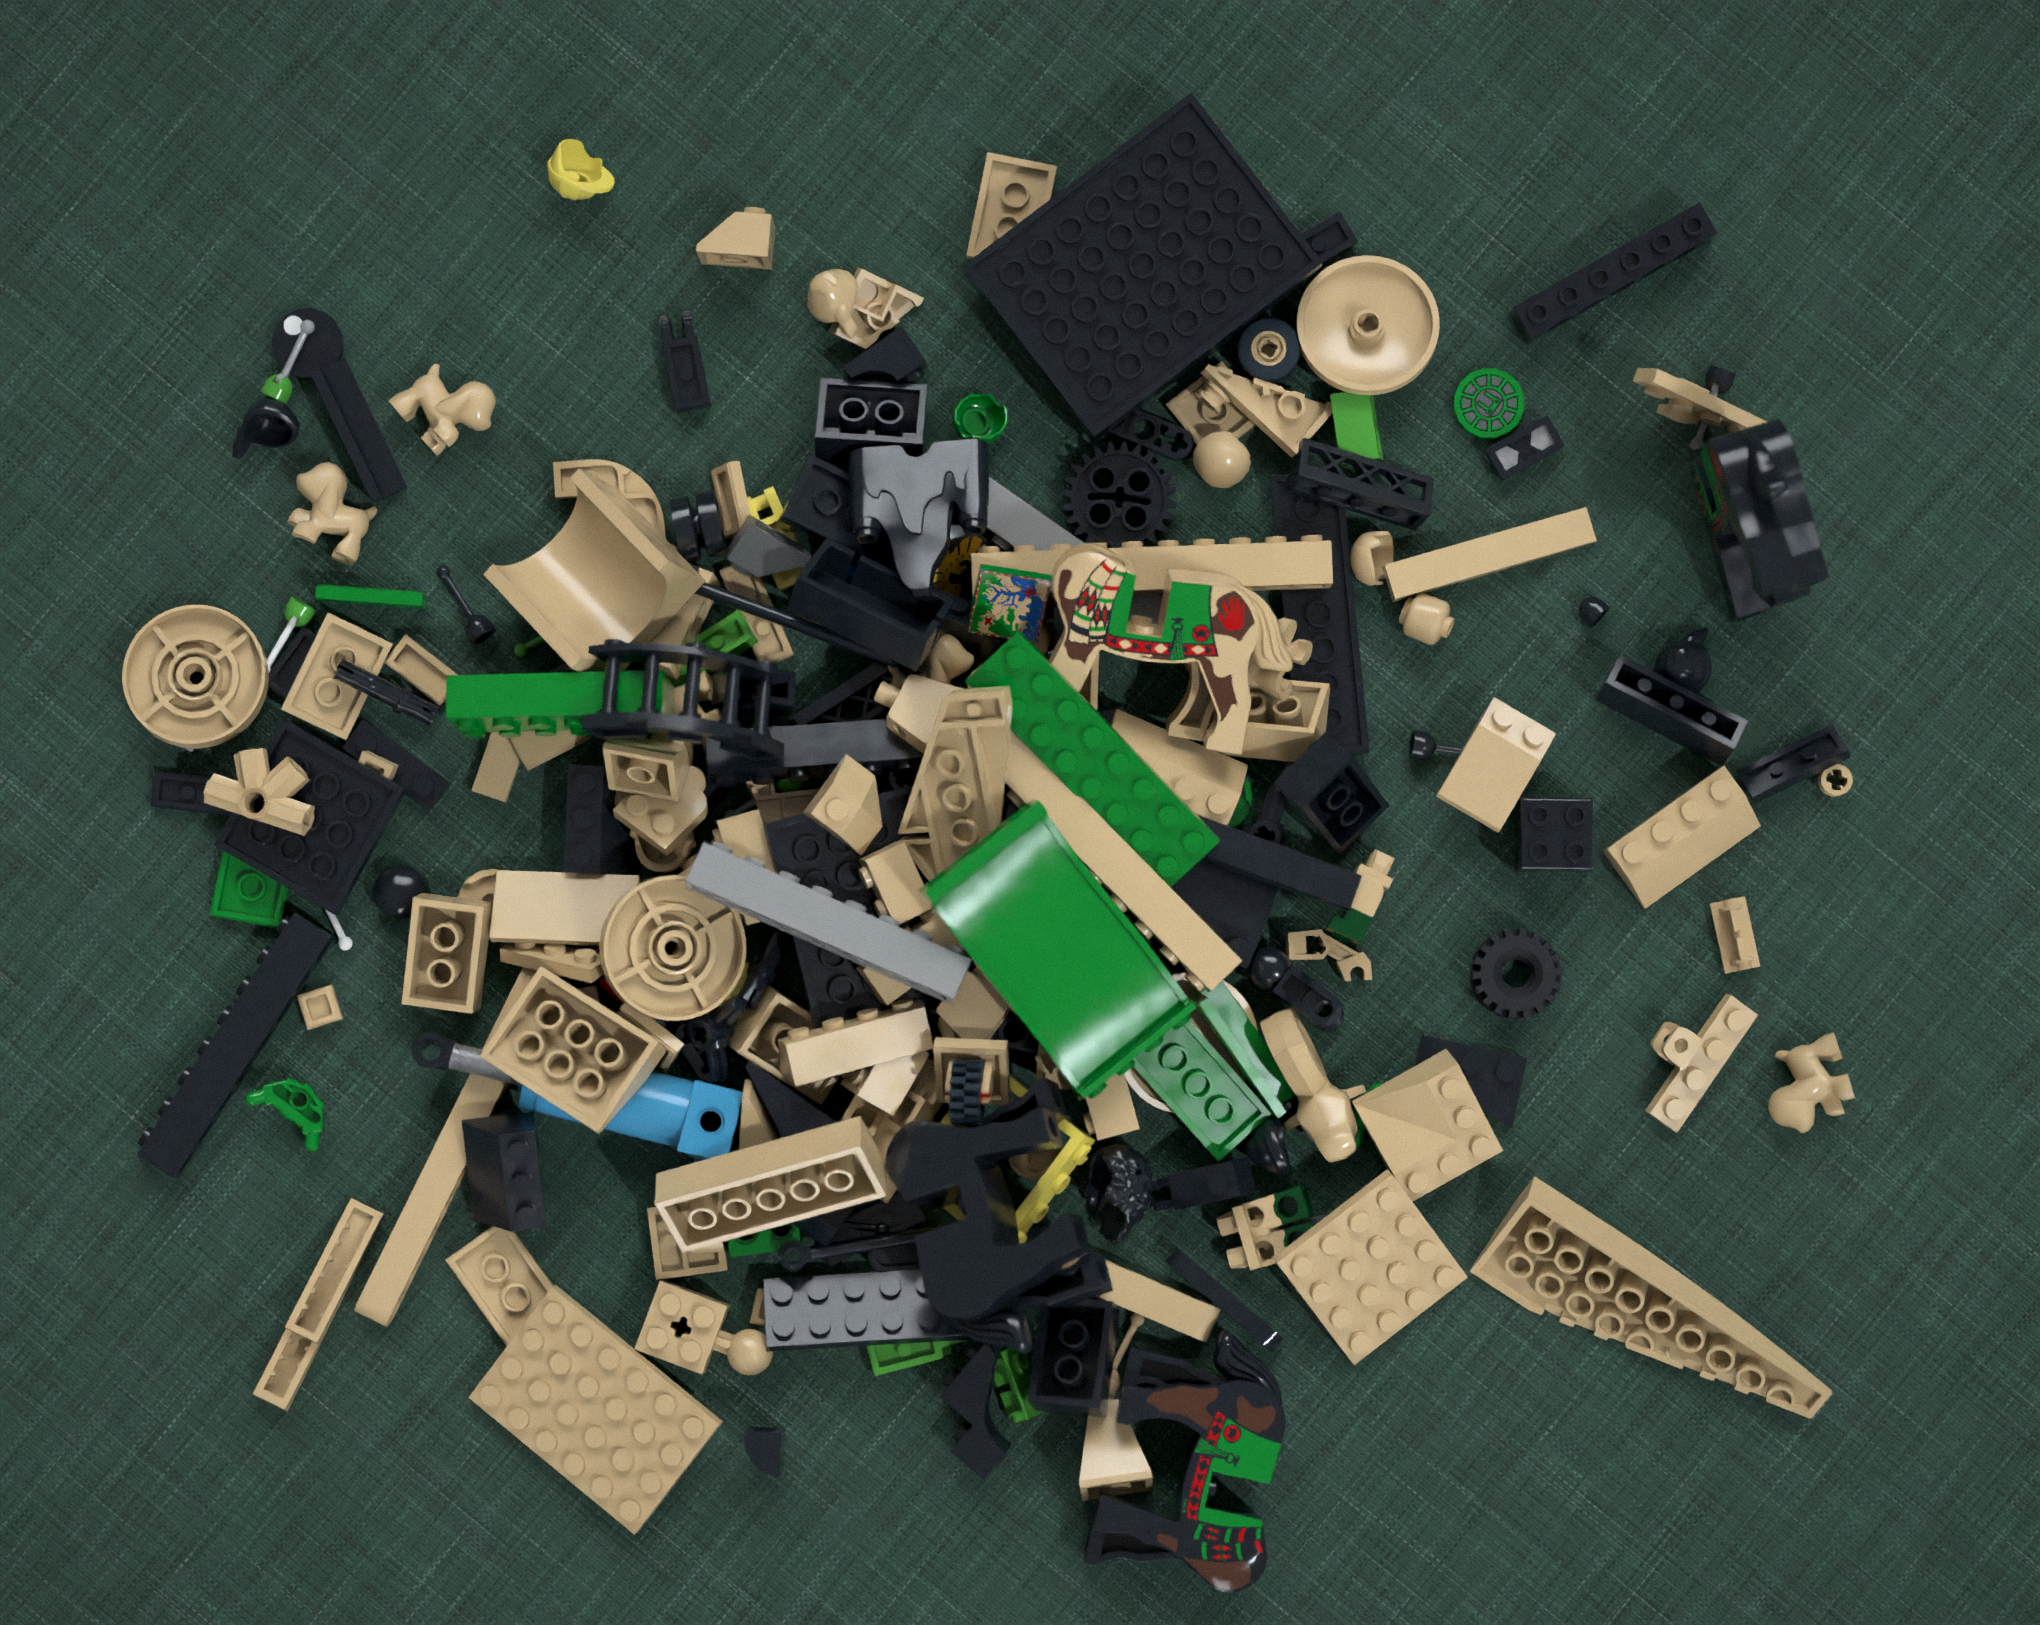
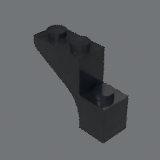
[940,1341,1012,1480]

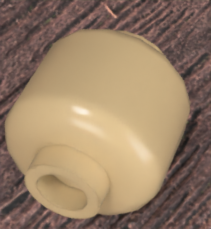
[1399,593,1455,645]

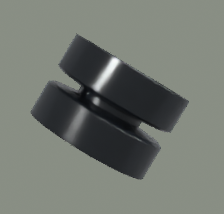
[670,490,727,562]

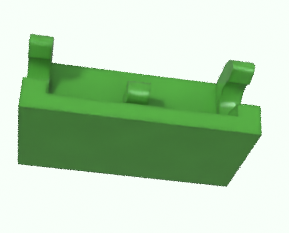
[1330,392,1384,467]

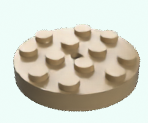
[122,605,269,749]
[599,875,746,1021]

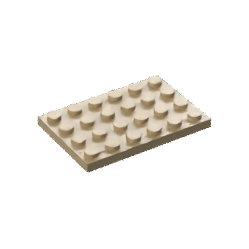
[468,1285,723,1535]

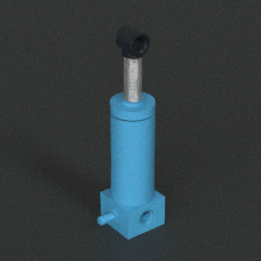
[411,1032,743,1163]

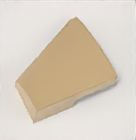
[828,268,924,349]

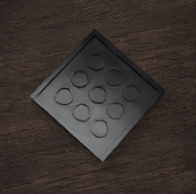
[214,719,407,915]

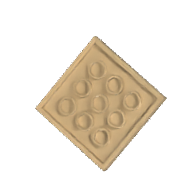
[1273,1169,1468,1365]

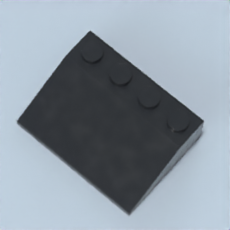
[1124,859,1279,968]

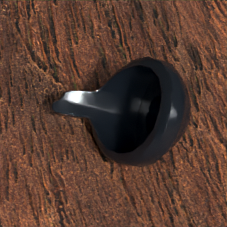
[232,396,300,459]
[1653,627,1712,694]
[1245,1099,1295,1176]

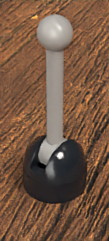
[1690,365,1736,450]

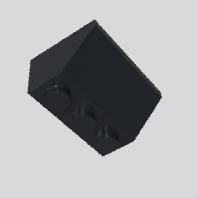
[815,378,927,463]
[563,764,640,875]
[462,1112,547,1232]

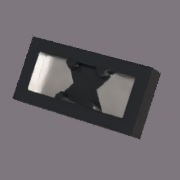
[1484,415,1565,482]

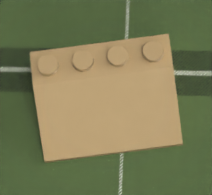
[479,966,666,1134]

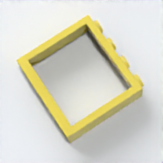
[940,1073,1095,1244]

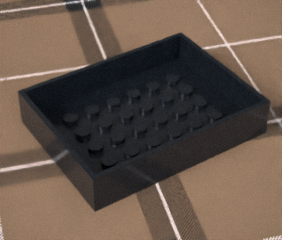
[963,93,1323,443]

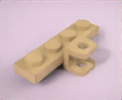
[1633,368,1767,433]
[1645,993,1758,1133]

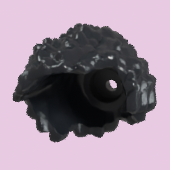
[1082,1143,1154,1243]

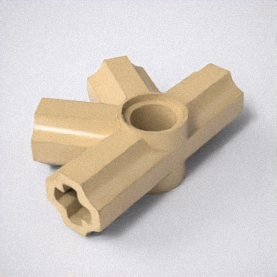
[203,748,315,836]

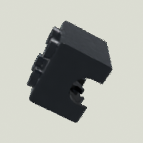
[1515,797,1593,873]

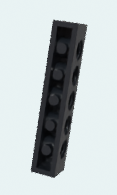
[1509,202,1717,344]

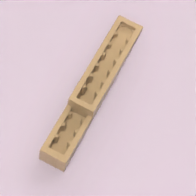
[1383,507,1597,602]
[253,1198,384,1412]

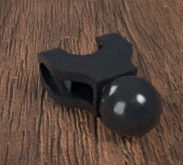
[1246,946,1344,1032]

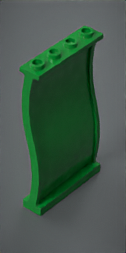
[918,800,1197,1099]

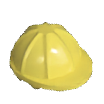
[546,139,614,201]

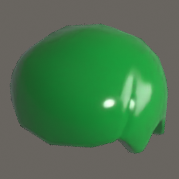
[952,394,1008,444]

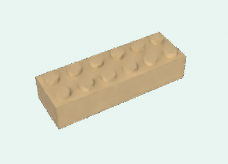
[655,1116,886,1253]

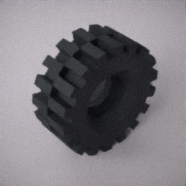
[1470,928,1563,1019]

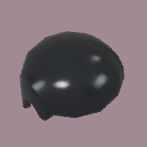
[372,864,431,920]

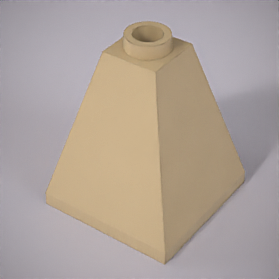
[1079,1395,1153,1501]

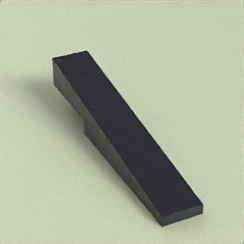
[1197,815,1362,911]

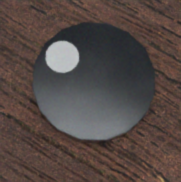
[272,308,344,380]

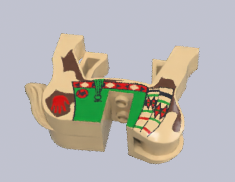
[1049,543,1293,755]

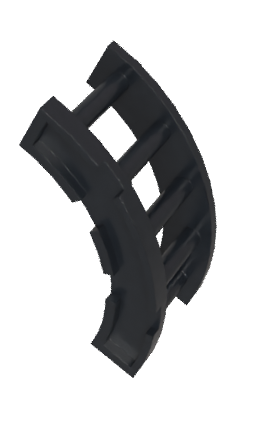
[581,639,790,762]

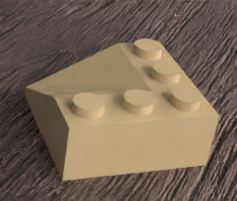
[1352,1049,1503,1202]

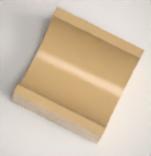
[483,468,705,672]

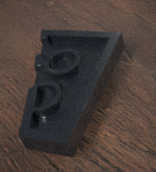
[1414,1035,1527,1128]

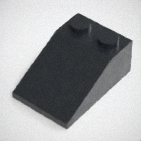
[745,1061,839,1138]

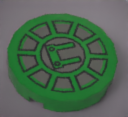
[1453,368,1524,439]

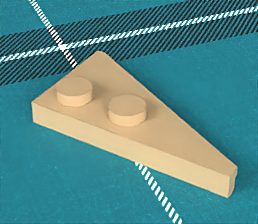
[1201,364,1333,458]

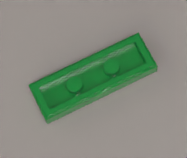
[315,584,428,610]

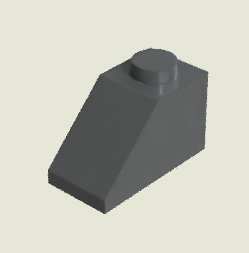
[727,515,811,577]

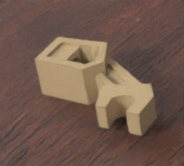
[1285,929,1372,981]

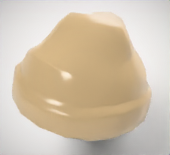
[807,269,858,339]

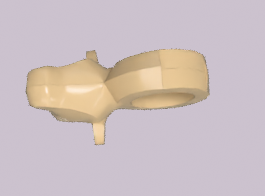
[1260,1006,1367,1162]

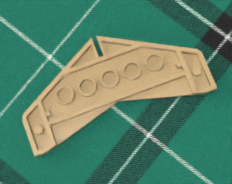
[898,686,1013,881]

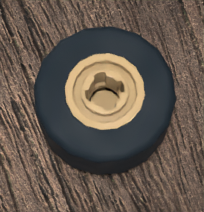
[1236,317,1301,384]

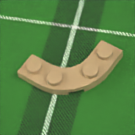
[553,459,667,540]

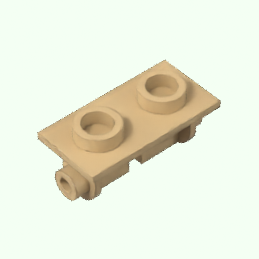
[1710,896,1760,974]

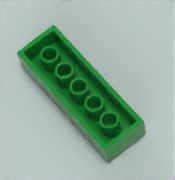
[446,670,674,738]

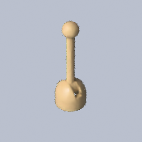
[1109,1313,1144,1397]

